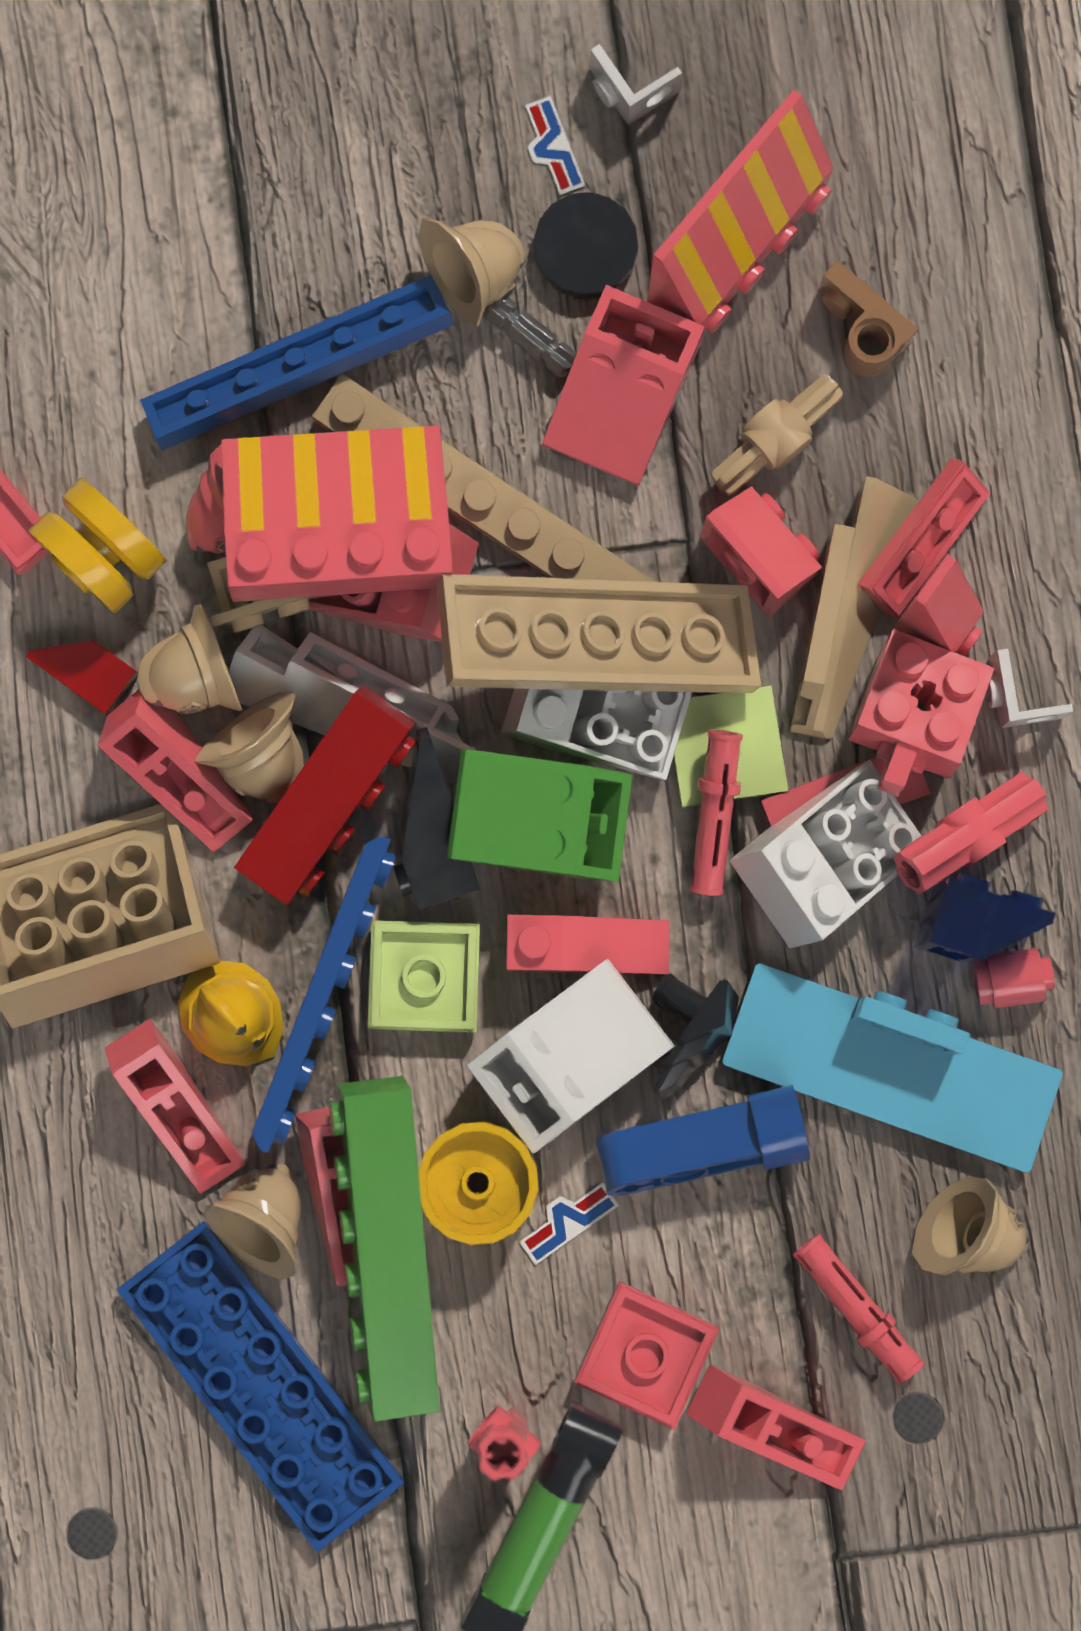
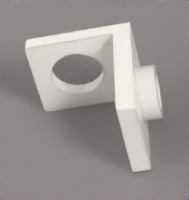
[589,44,683,125]
[986,649,1073,728]

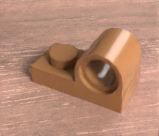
[818,260,918,377]

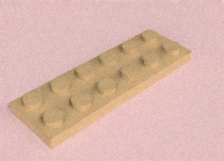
[436,574,761,693]

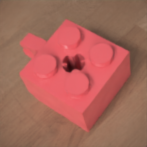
[848,629,994,797]

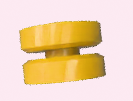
[28,477,167,614]
[418,1121,538,1245]

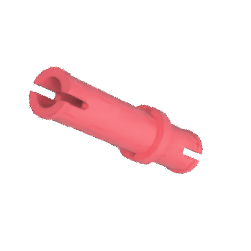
[689,730,743,896]
[793,1233,925,1385]

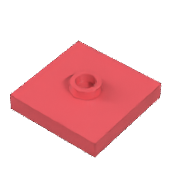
[574,1281,720,1430]

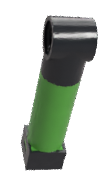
[461,1401,624,1631]

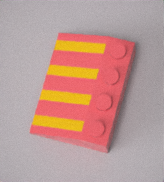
[647,89,833,334]
[222,425,453,602]

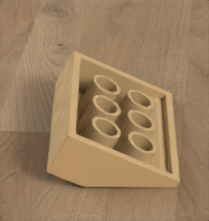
[0,804,220,1029]

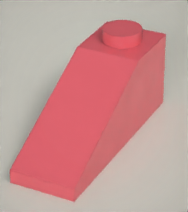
[893,554,984,656]
[97,689,253,852]
[507,915,669,975]
[104,1018,246,1194]
[295,1106,354,1287]
[686,1364,866,1490]

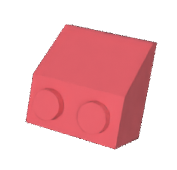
[700,487,822,618]

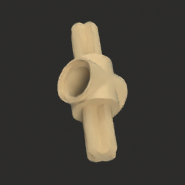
[711,374,843,496]

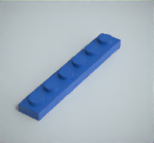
[140,275,454,451]

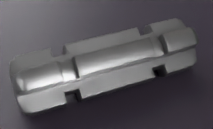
[486,295,577,378]

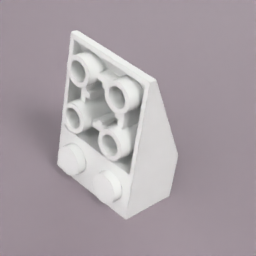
[501,688,692,780]
[729,760,921,948]
[467,959,675,1154]

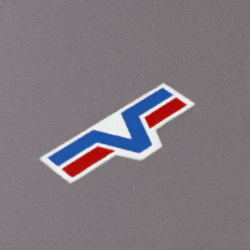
[525,96,586,195]
[519,1182,619,1265]

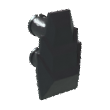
[651,973,739,1100]

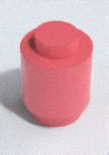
[972,948,1055,1009]

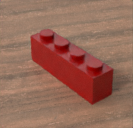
[234,685,417,905]

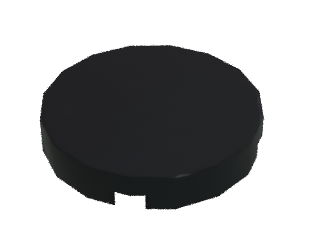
[534,192,639,299]

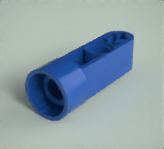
[596,1085,810,1196]

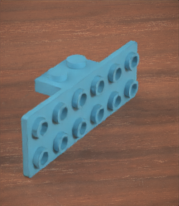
[722,964,1063,1173]

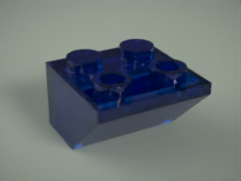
[914,873,1056,964]

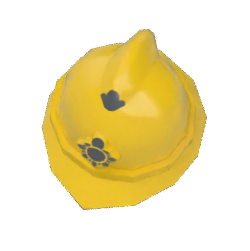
[178,960,284,1066]

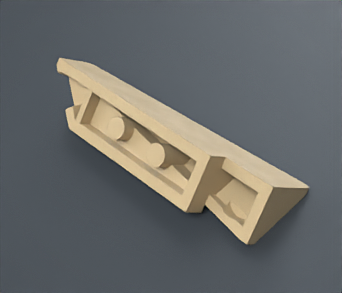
[790,476,918,739]

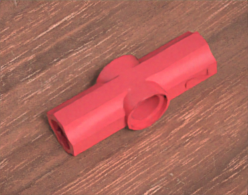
[893,771,1049,895]
[466,1405,542,1481]

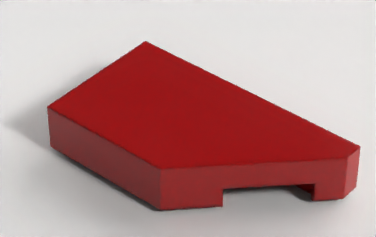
[25,640,138,716]

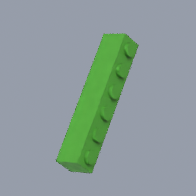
[329,1076,440,1422]

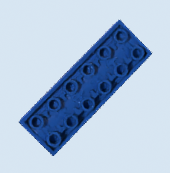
[253,836,396,1153]
[116,1221,405,1553]

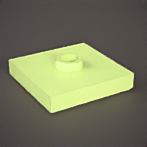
[673,685,788,808]
[368,921,480,1033]

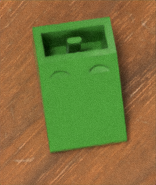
[447,749,633,882]

